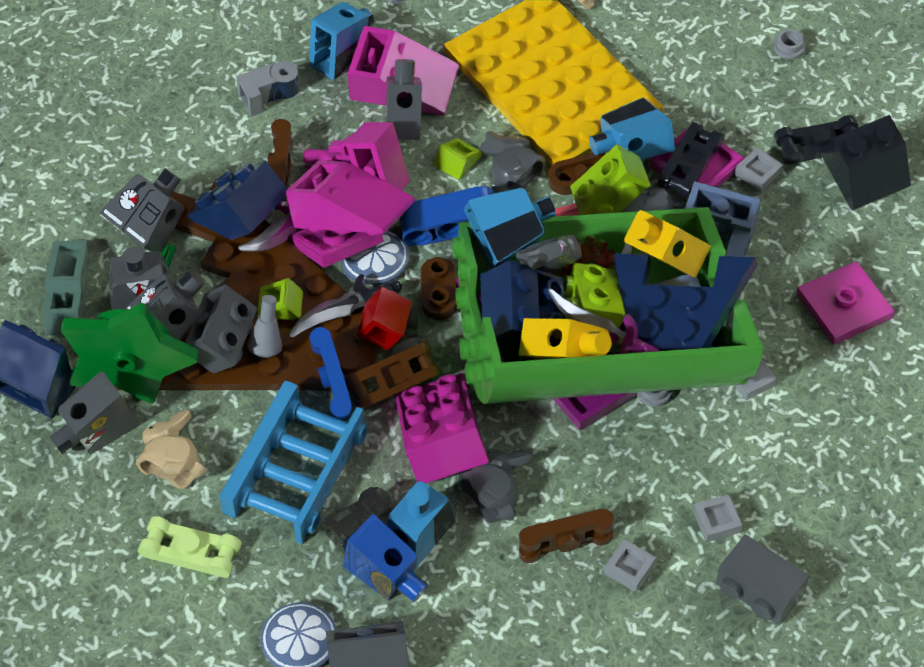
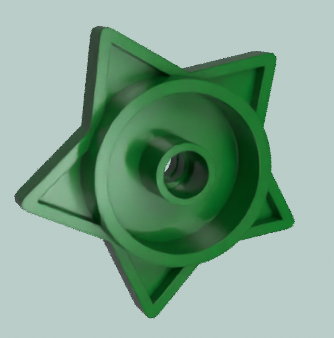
[61,303,199,404]

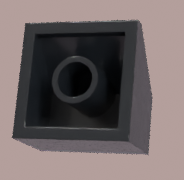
[821,115,911,211]

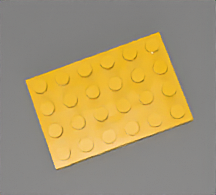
[443,0,663,166]

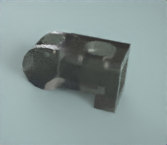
[320,487,391,556]

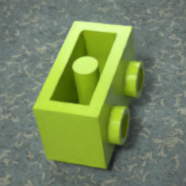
[570,144,650,215]
[564,262,625,329]

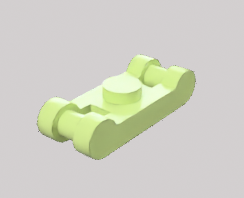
[138,516,242,578]

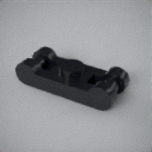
[774,115,859,165]
[657,122,725,199]

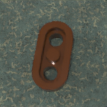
[548,153,605,195]
[421,257,457,320]

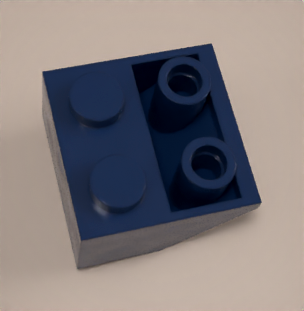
[188,160,287,240]
[480,260,566,351]
[0,320,76,419]

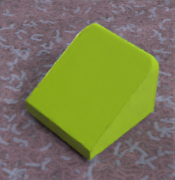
[433,138,483,180]
[257,278,303,320]

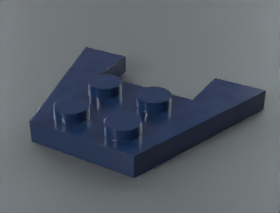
[614,254,758,353]

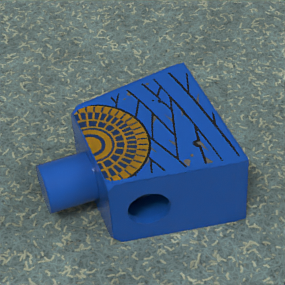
[343,514,428,602]

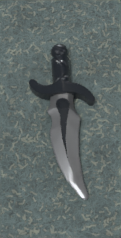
[290,274,402,337]

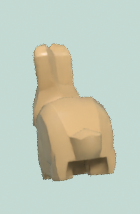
[136,409,207,490]

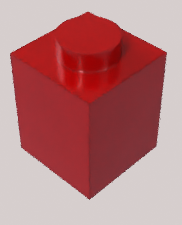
[356,287,412,351]

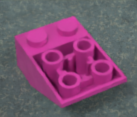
[348,26,459,116]
[285,161,415,236]
[395,372,489,484]

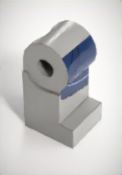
[236,61,299,117]

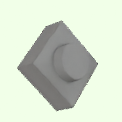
[735,148,783,192]
[735,358,777,400]
[693,494,743,542]
[604,539,656,592]

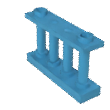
[219,381,368,544]

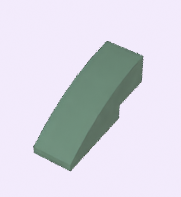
[42,240,88,336]

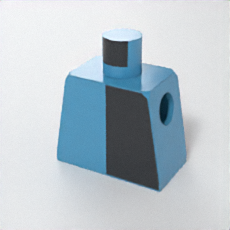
[309,2,374,80]
[589,97,675,159]
[463,188,556,269]
[386,481,456,569]

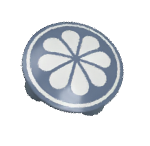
[341,230,409,284]
[260,602,337,667]

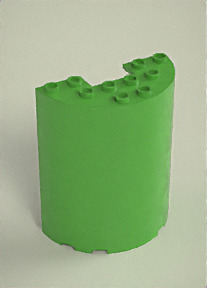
[452,207,764,404]

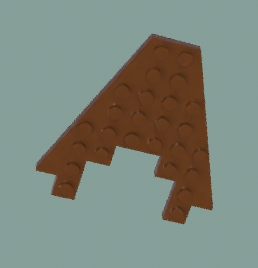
[90,179,382,390]

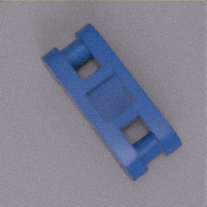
[310,327,352,421]

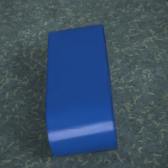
[399,186,494,246]

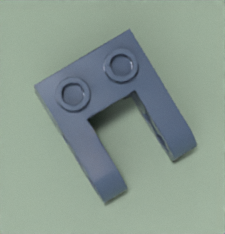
[685,181,761,257]

